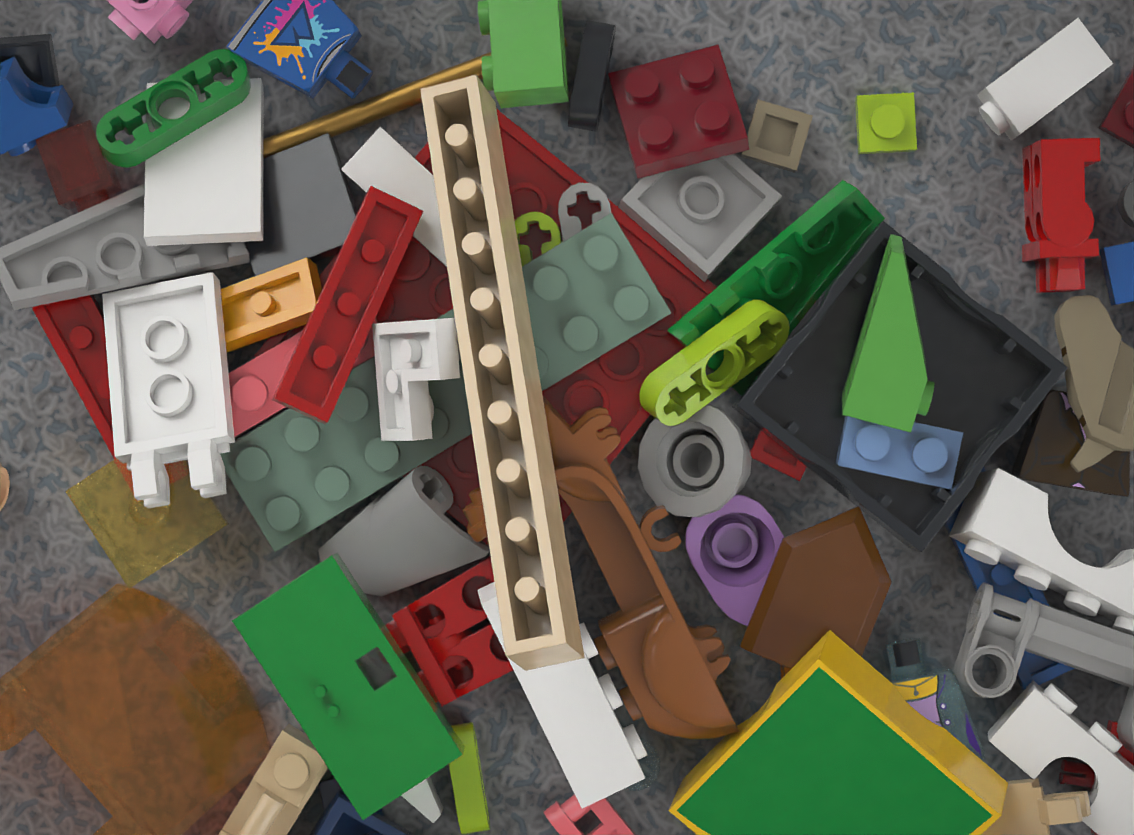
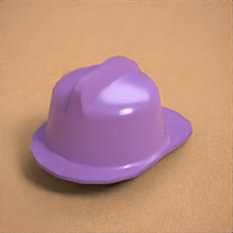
[685,494,784,626]

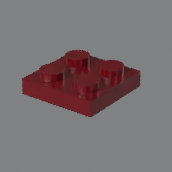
[608,45,749,179]

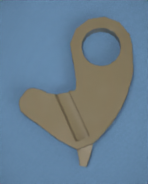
[1054,295,1134,472]

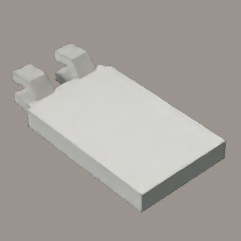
[102,272,235,509]

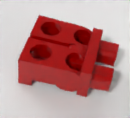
[1022,137,1101,293]
[375,556,513,707]

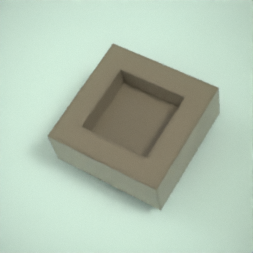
[740,99,813,173]

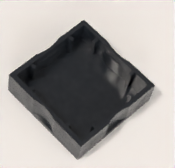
[732,221,1068,552]

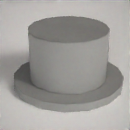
[638,404,752,517]

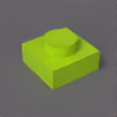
[855,92,917,154]

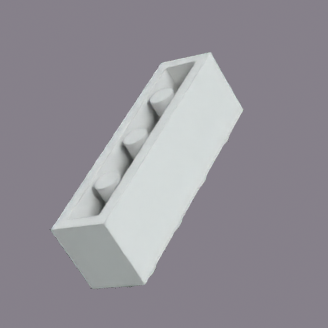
[478,582,648,809]

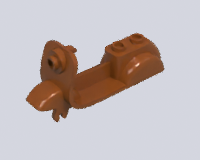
[463,394,739,739]

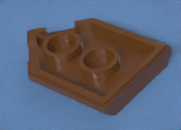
[739,506,892,669]

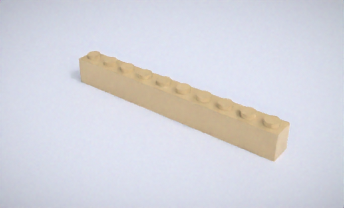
[420,75,585,671]

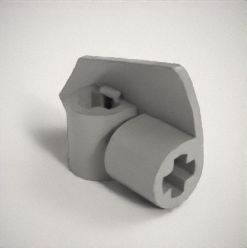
[318,466,490,597]

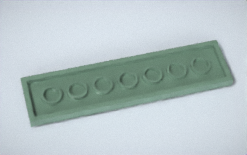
[220,213,672,552]

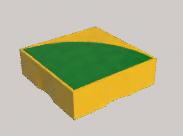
[668,630,1008,835]

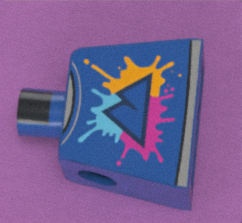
[226,0,373,99]

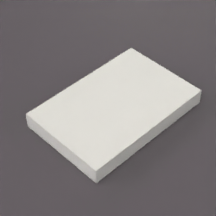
[144,78,263,246]

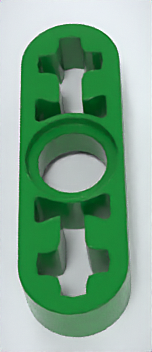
[96,49,251,168]

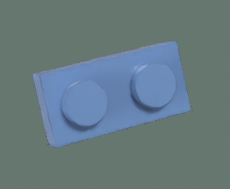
[836,416,963,490]

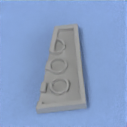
[0,183,250,310]

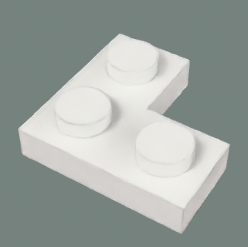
[372,318,461,441]

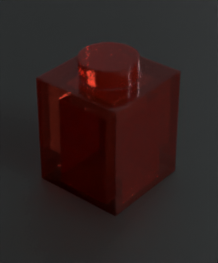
[35,120,122,213]

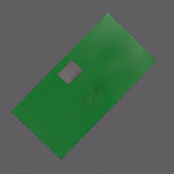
[232,553,465,820]

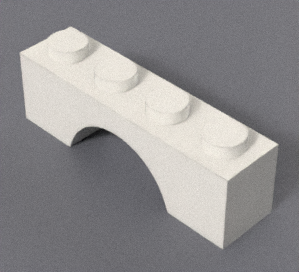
[949,468,1134,635]

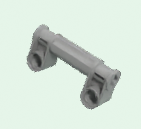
[953,582,1134,753]

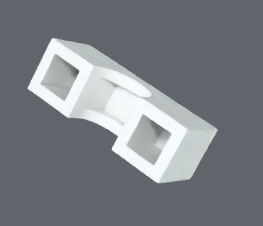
[988,681,1134,835]

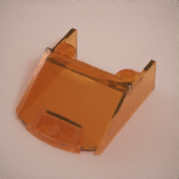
[0,583,271,835]

